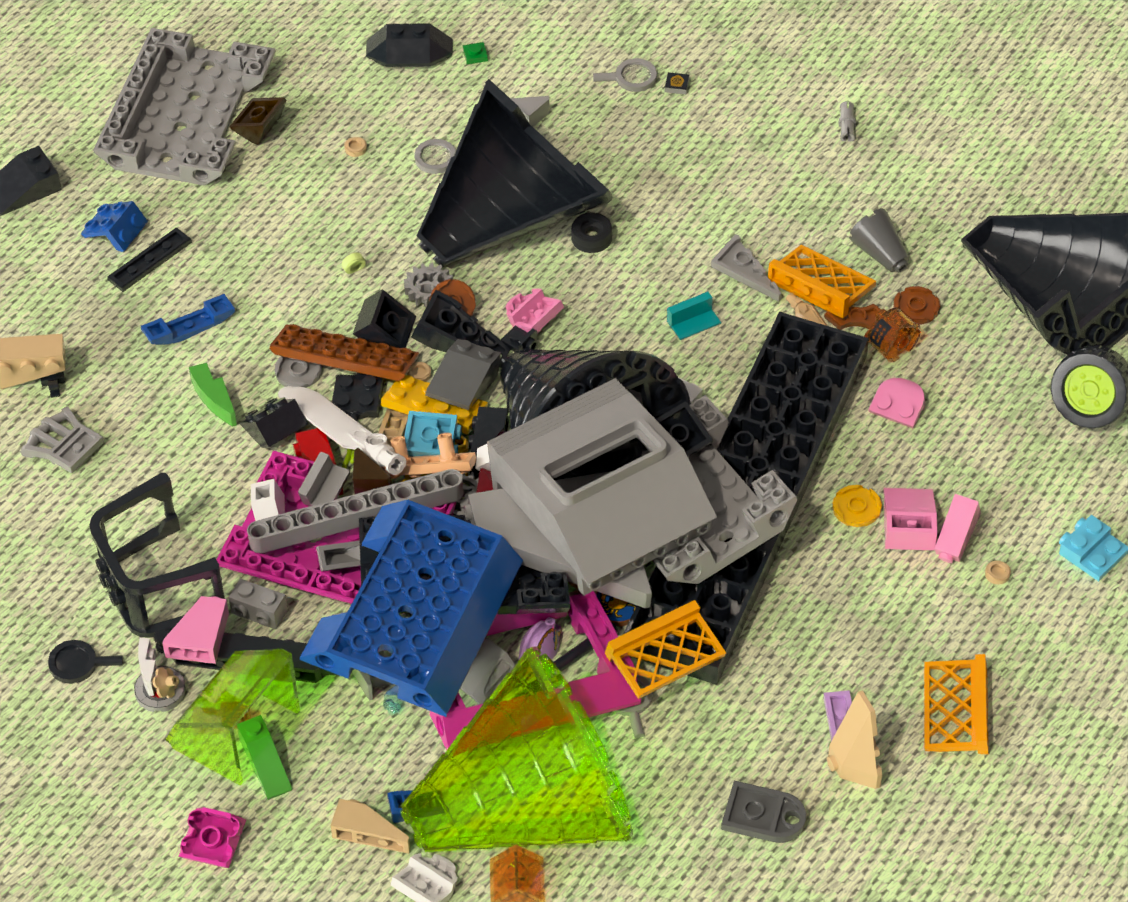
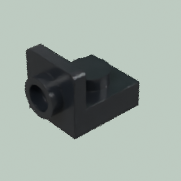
[501,325,538,352]

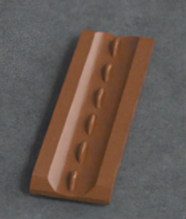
[270,324,419,381]

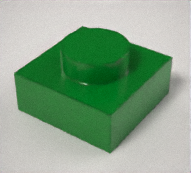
[462,42,488,65]

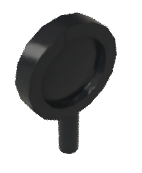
[48,640,123,684]

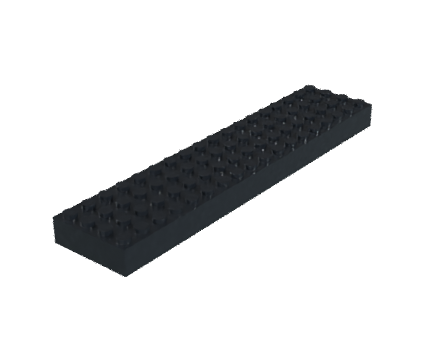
[623,312,869,685]

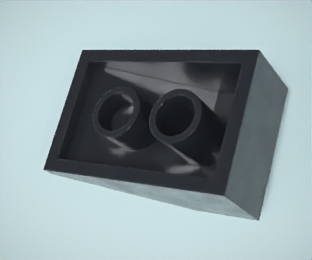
[0,146,62,216]

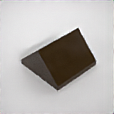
[229,97,287,145]
[352,448,392,505]

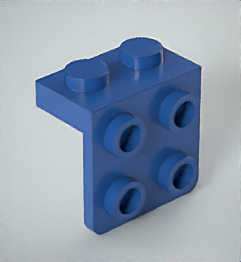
[81,201,148,252]

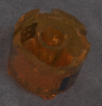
[864,307,921,362]

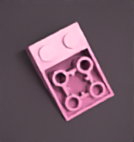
[884,488,937,551]

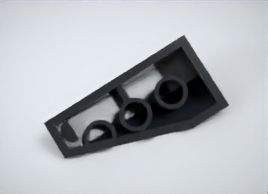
[411,290,511,367]

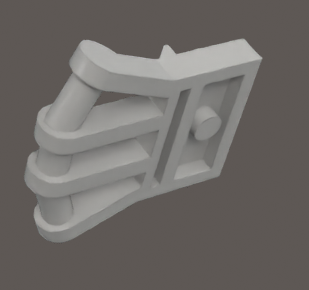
[20,406,104,473]

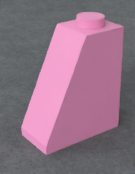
[935,494,981,563]
[163,596,229,664]

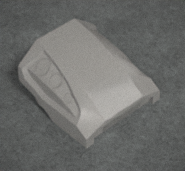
[460,638,516,705]

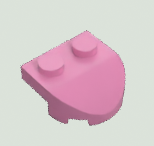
[506,289,564,333]
[868,378,925,429]

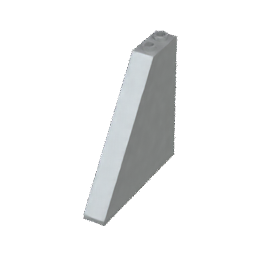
[464,471,652,608]

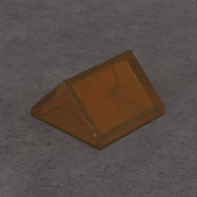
[490,844,545,902]

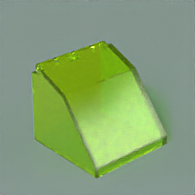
[165,649,300,785]

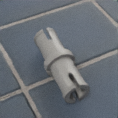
[838,101,856,141]

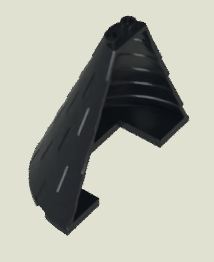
[416,79,613,268]
[961,213,1128,355]
[500,348,691,429]

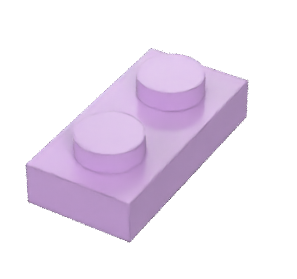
[823,690,852,741]

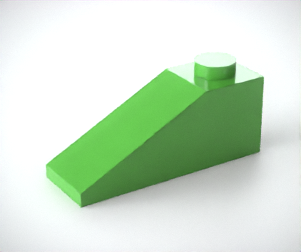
[237,715,292,800]

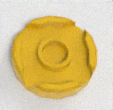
[832,485,882,527]

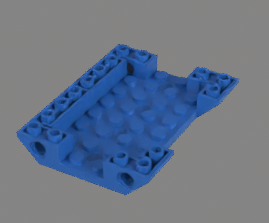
[300,500,523,717]

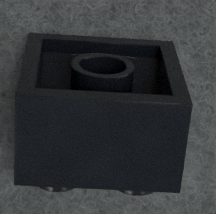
[353,289,416,348]

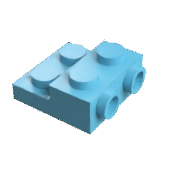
[404,411,462,457]
[1059,515,1128,582]

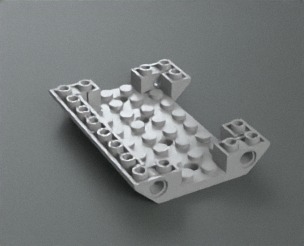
[93,28,276,186]
[642,395,797,584]

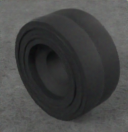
[571,212,612,253]

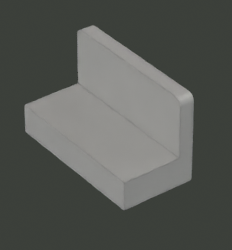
[298,452,350,506]

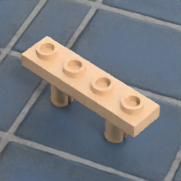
[380,433,476,479]

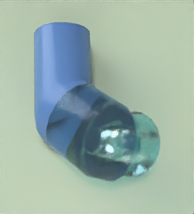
[383,685,401,715]

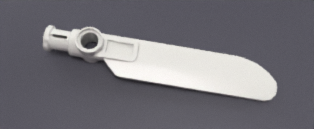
[278,386,406,475]

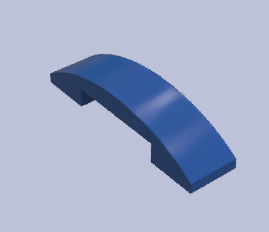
[141,294,235,345]

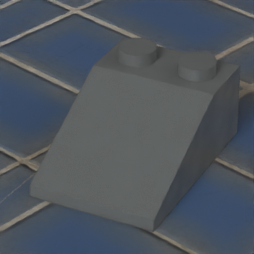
[425,339,501,410]

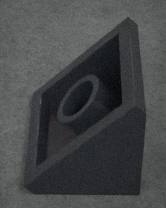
[656,401,713,457]

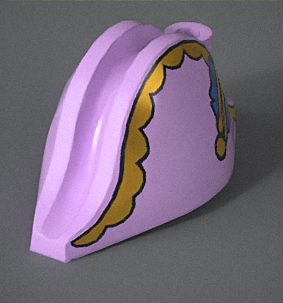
[517,617,561,672]

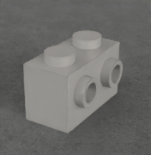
[229,578,288,629]

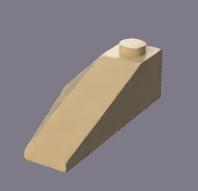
[826,690,882,789]

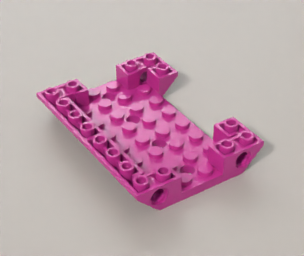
[216,450,456,604]

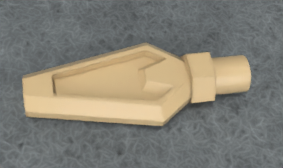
[786,293,827,326]

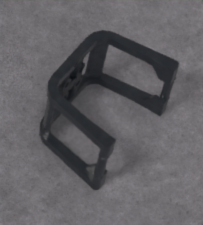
[89,472,225,638]

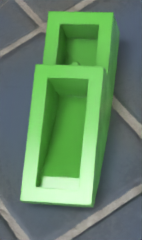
[189,362,237,427]

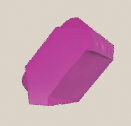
[178,807,246,868]

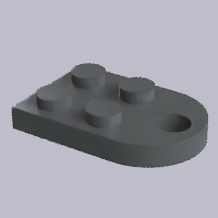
[721,780,806,843]

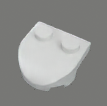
[391,853,458,902]

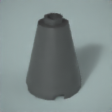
[849,208,909,273]

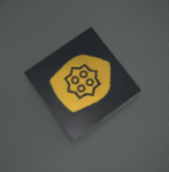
[665,72,690,95]

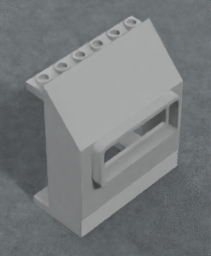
[487,378,717,596]

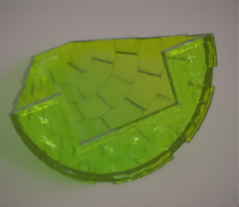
[400,646,633,852]

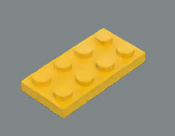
[381,375,488,435]

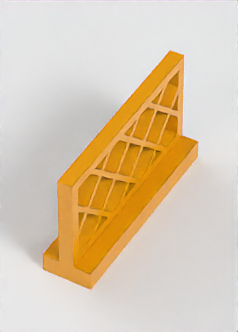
[768,245,876,319]
[605,600,726,699]
[924,654,989,754]

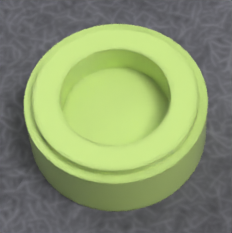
[342,252,366,274]

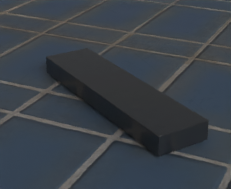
[107,227,192,292]

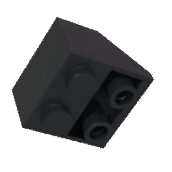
[239,397,308,448]

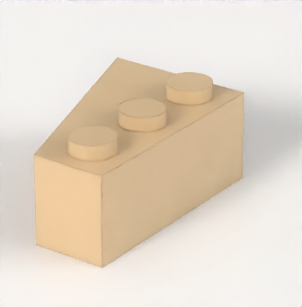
[0,334,65,389]

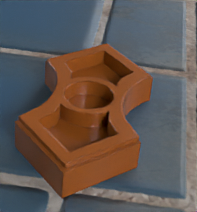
[824,304,891,331]

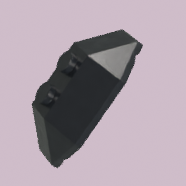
[366,23,453,67]

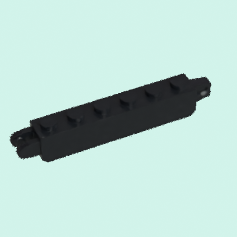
[154,630,337,683]

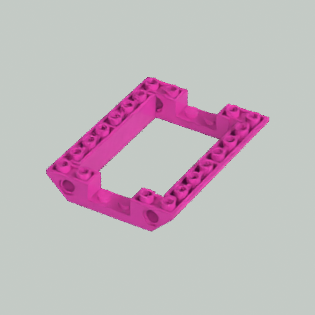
[429,590,641,754]

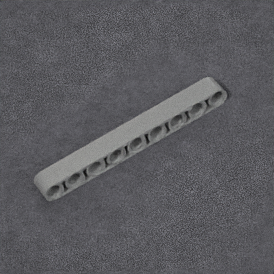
[247,469,464,553]

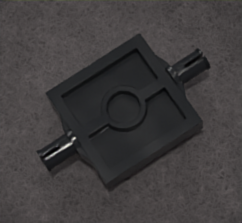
[332,372,384,422]

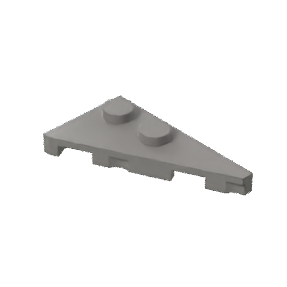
[711,234,782,302]

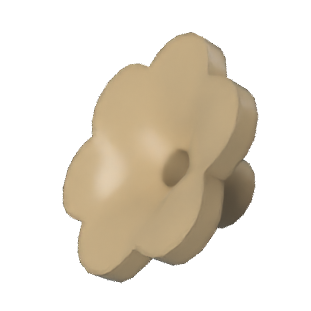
[152,667,179,698]

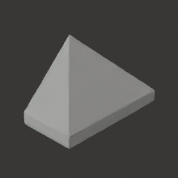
[316,541,360,572]

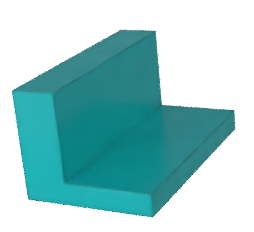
[667,291,721,340]

